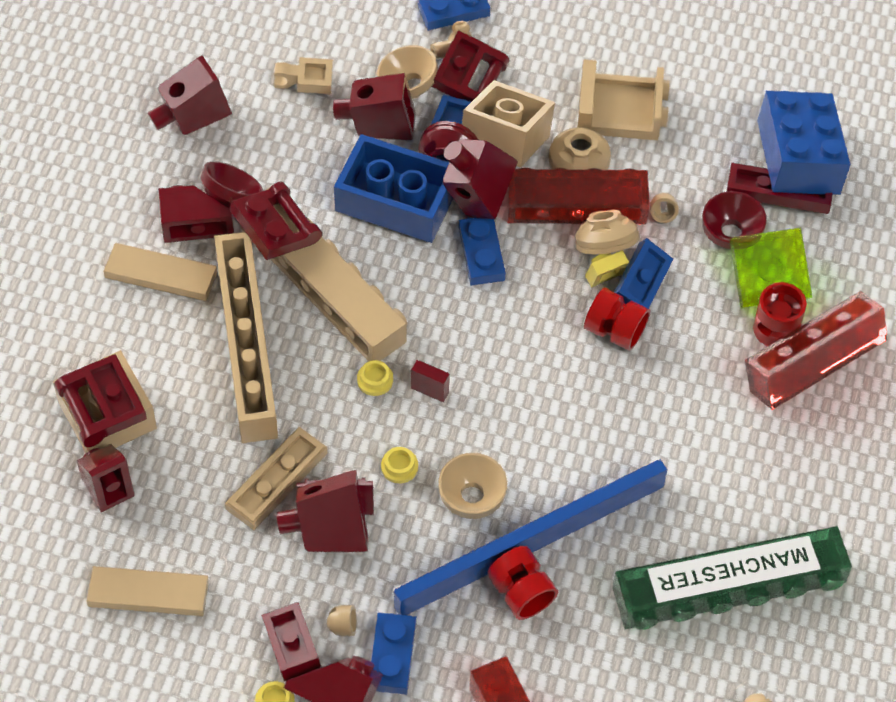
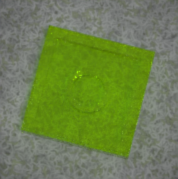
[729,228,813,309]

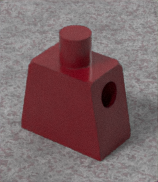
[147,55,232,135]
[333,73,416,141]
[443,139,518,220]
[277,470,369,552]

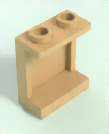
[577,59,670,140]

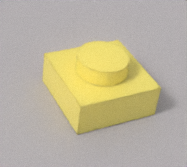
[585,250,629,288]

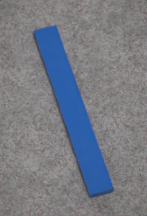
[394,459,668,615]

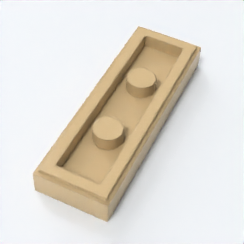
[103,243,217,301]
[225,427,328,530]
[87,566,209,616]

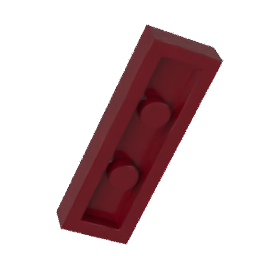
[726,162,833,214]

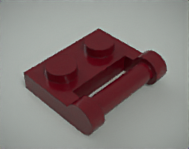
[431,30,510,102]
[229,181,323,260]
[54,354,147,447]

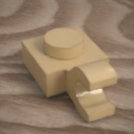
[274,57,333,94]

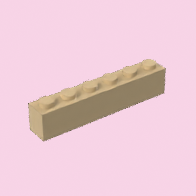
[240,187,407,361]
[214,232,279,443]

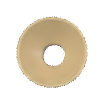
[377,45,438,99]
[548,127,611,184]
[575,210,640,255]
[439,453,507,519]

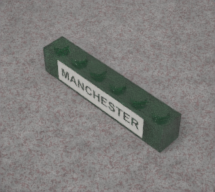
[612,526,852,630]

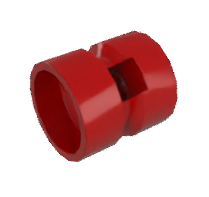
[753,282,807,349]
[584,287,651,351]
[487,546,558,620]

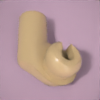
[430,21,472,59]

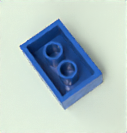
[757,90,851,195]
[334,134,453,243]

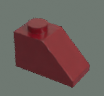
[158,185,234,243]
[76,444,135,513]
[283,656,383,702]

